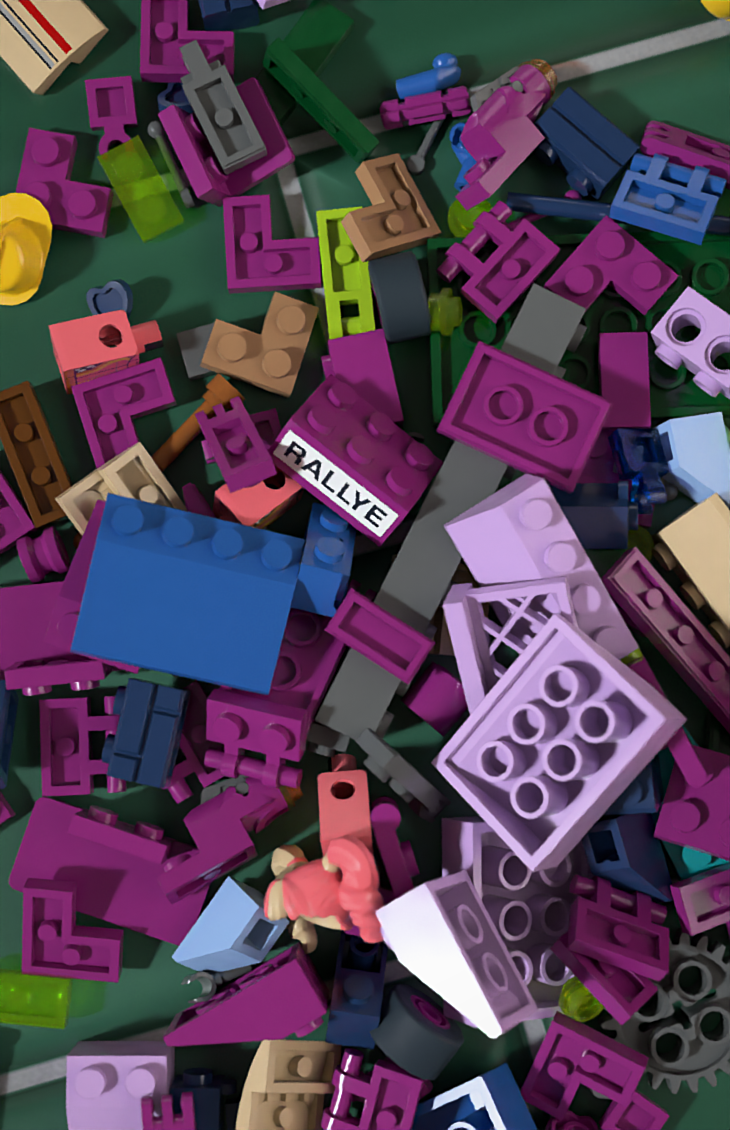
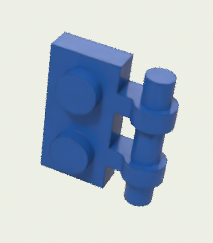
[609,153,727,245]

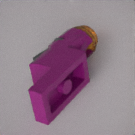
[455,59,557,210]
[156,764,304,905]

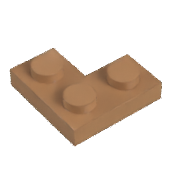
[341,153,442,262]
[200,292,319,398]

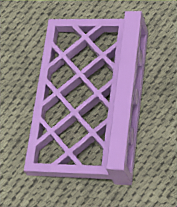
[443,576,578,715]

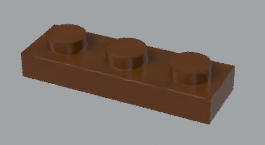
[0,380,73,530]

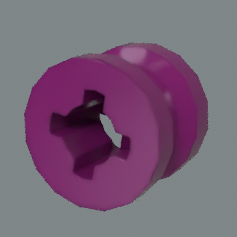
[16,526,71,583]

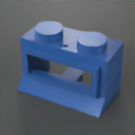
[291,502,357,617]

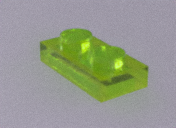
[97,135,184,244]
[0,969,73,1029]

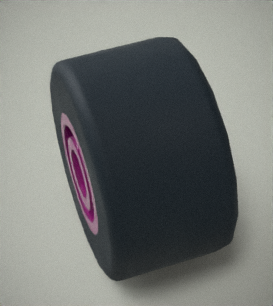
[368,251,432,344]
[370,984,464,1080]

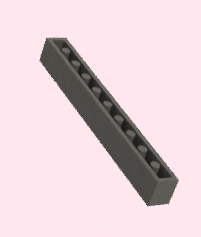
[315,283,587,740]

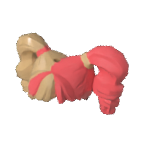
[264,835,384,954]

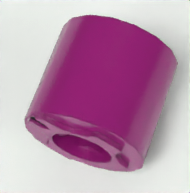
[400,662,468,737]

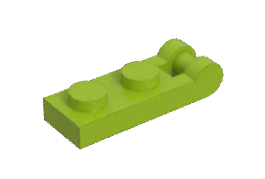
[316,206,375,340]

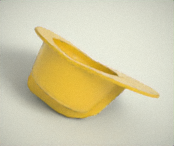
[0,193,53,306]

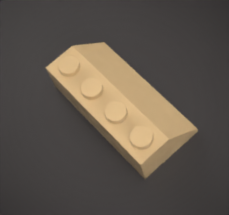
[649,493,730,649]

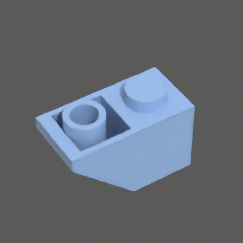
[650,412,730,509]
[172,876,290,974]

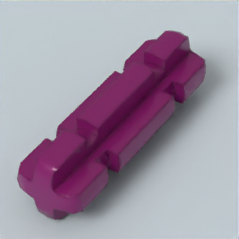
[380,86,471,129]

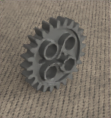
[597,928,730,1094]

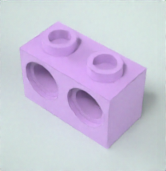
[651,286,730,399]

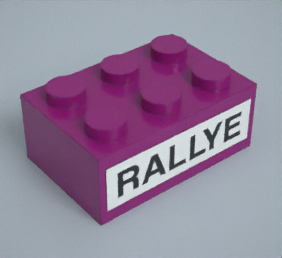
[268,374,444,547]

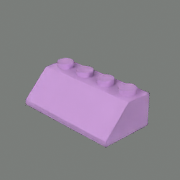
[443,473,639,660]

